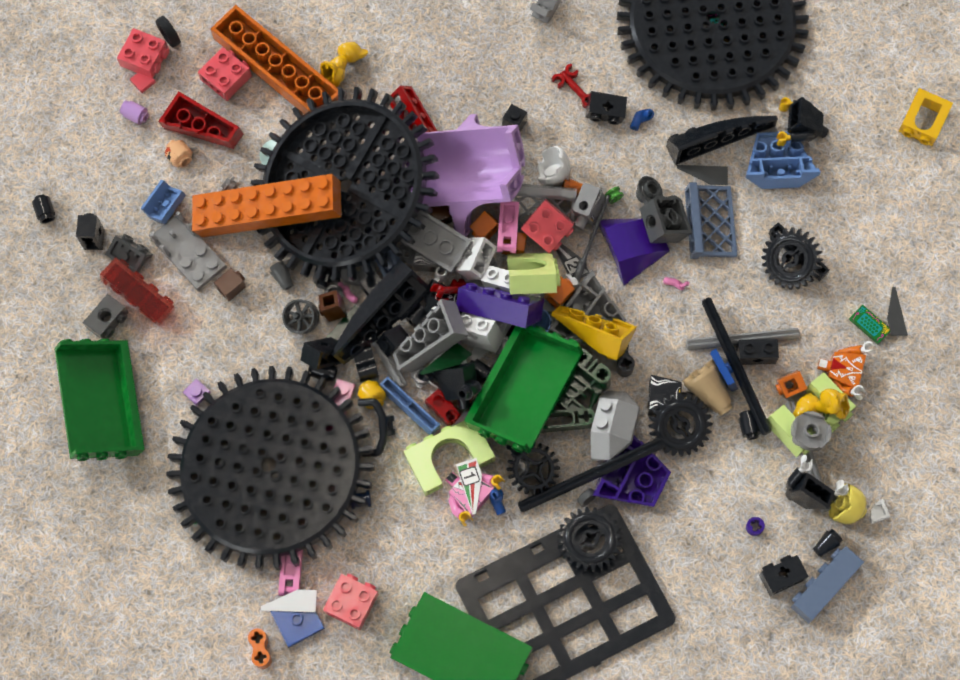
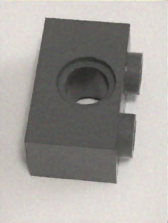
[83,294,129,339]

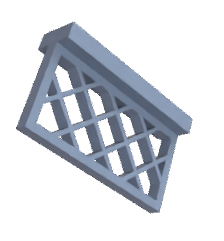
[685,182,737,259]

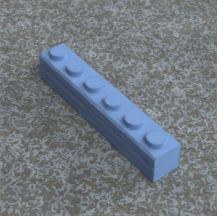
[379,377,440,435]

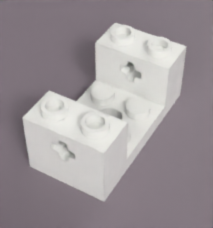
[461,266,529,353]

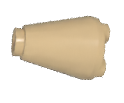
[682,359,733,416]

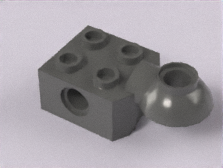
[636,176,692,243]

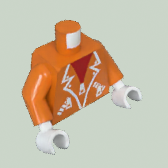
[817,341,875,400]

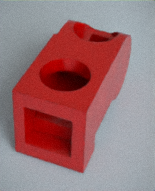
[425,388,461,426]

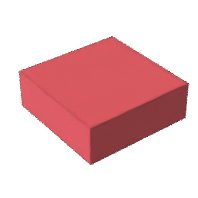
[130,73,156,93]

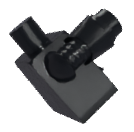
[418,362,482,410]

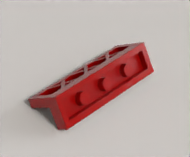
[390,85,437,132]

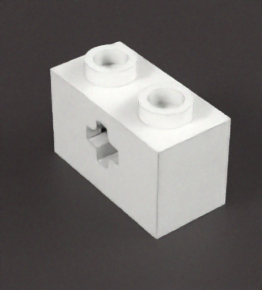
[455,237,497,280]

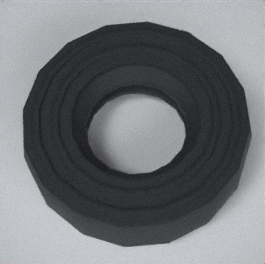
[155,16,181,48]

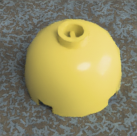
[829,483,867,524]

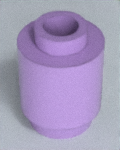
[120,100,149,125]

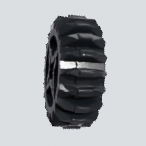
[506,443,560,495]

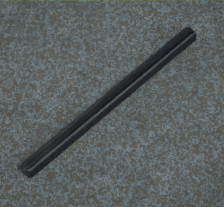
[702,297,771,435]
[518,438,664,512]

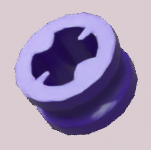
[746,517,765,536]

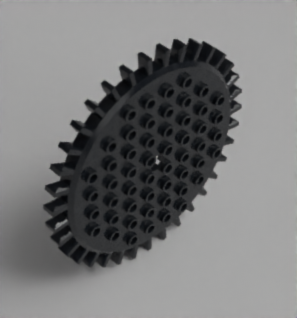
[616,0,809,111]
[250,87,439,283]
[166,366,375,571]

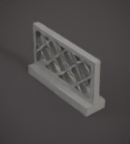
[499,184,577,234]

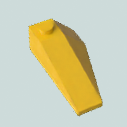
[551,305,637,360]

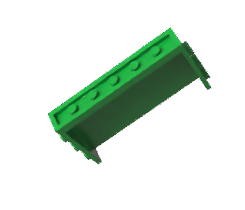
[464,325,583,454]
[54,338,145,461]
[389,592,533,680]

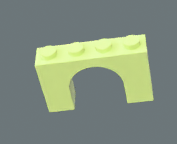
[507,252,560,295]
[767,372,856,458]
[403,421,495,496]

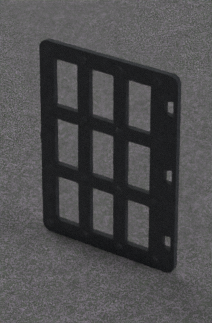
[456,504,676,680]

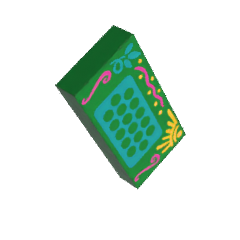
[849,305,890,345]

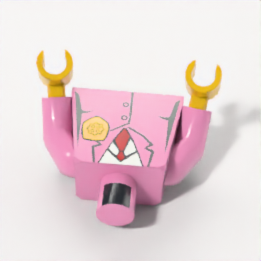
[445,472,505,526]

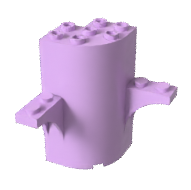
[399,114,525,237]

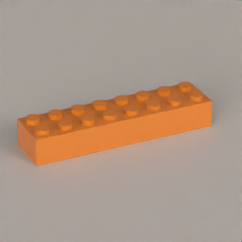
[211,5,338,114]
[192,174,341,238]

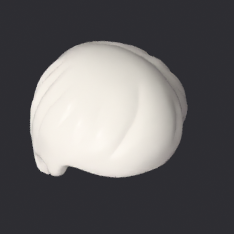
[538,146,571,186]

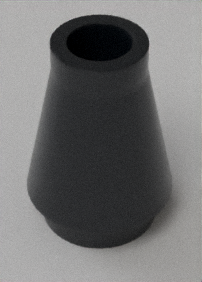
[813,529,843,558]

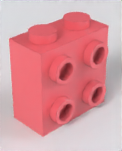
[117,28,169,78]
[198,47,252,101]
[521,198,574,253]
[323,574,379,631]

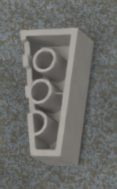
[392,299,468,372]

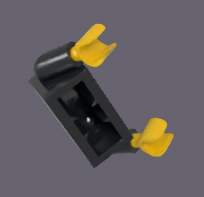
[776,97,829,146]

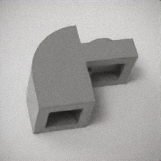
[530,0,561,23]

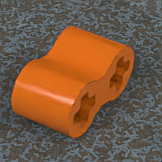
[248,628,272,669]

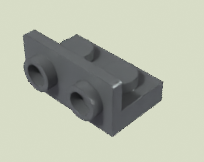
[105,234,153,274]

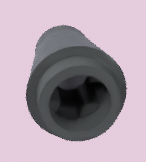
[270,261,294,291]

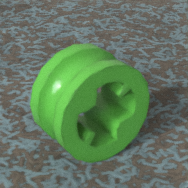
[605,186,624,204]

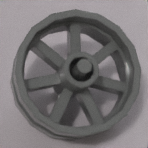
[282,299,319,334]

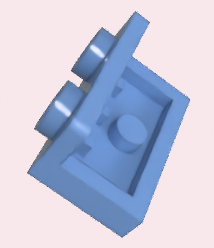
[141,180,186,225]

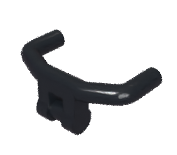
[358,398,395,457]

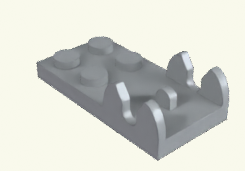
[149,211,227,291]
[393,211,472,274]

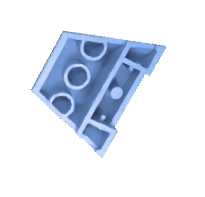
[746,131,821,189]

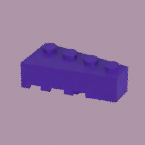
[456,283,544,328]

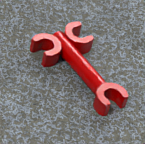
[551,63,589,109]
[430,279,466,298]

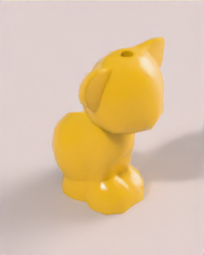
[320,42,368,87]
[793,389,850,419]

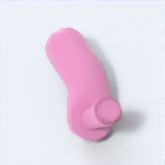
[663,277,690,290]
[338,282,358,304]

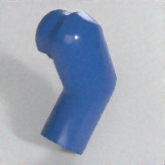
[630,109,654,131]
[490,488,506,515]

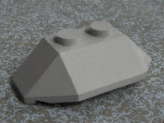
[591,391,640,462]

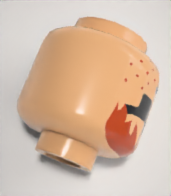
[165,140,192,168]

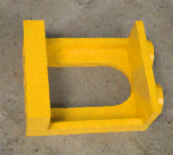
[898,88,953,146]

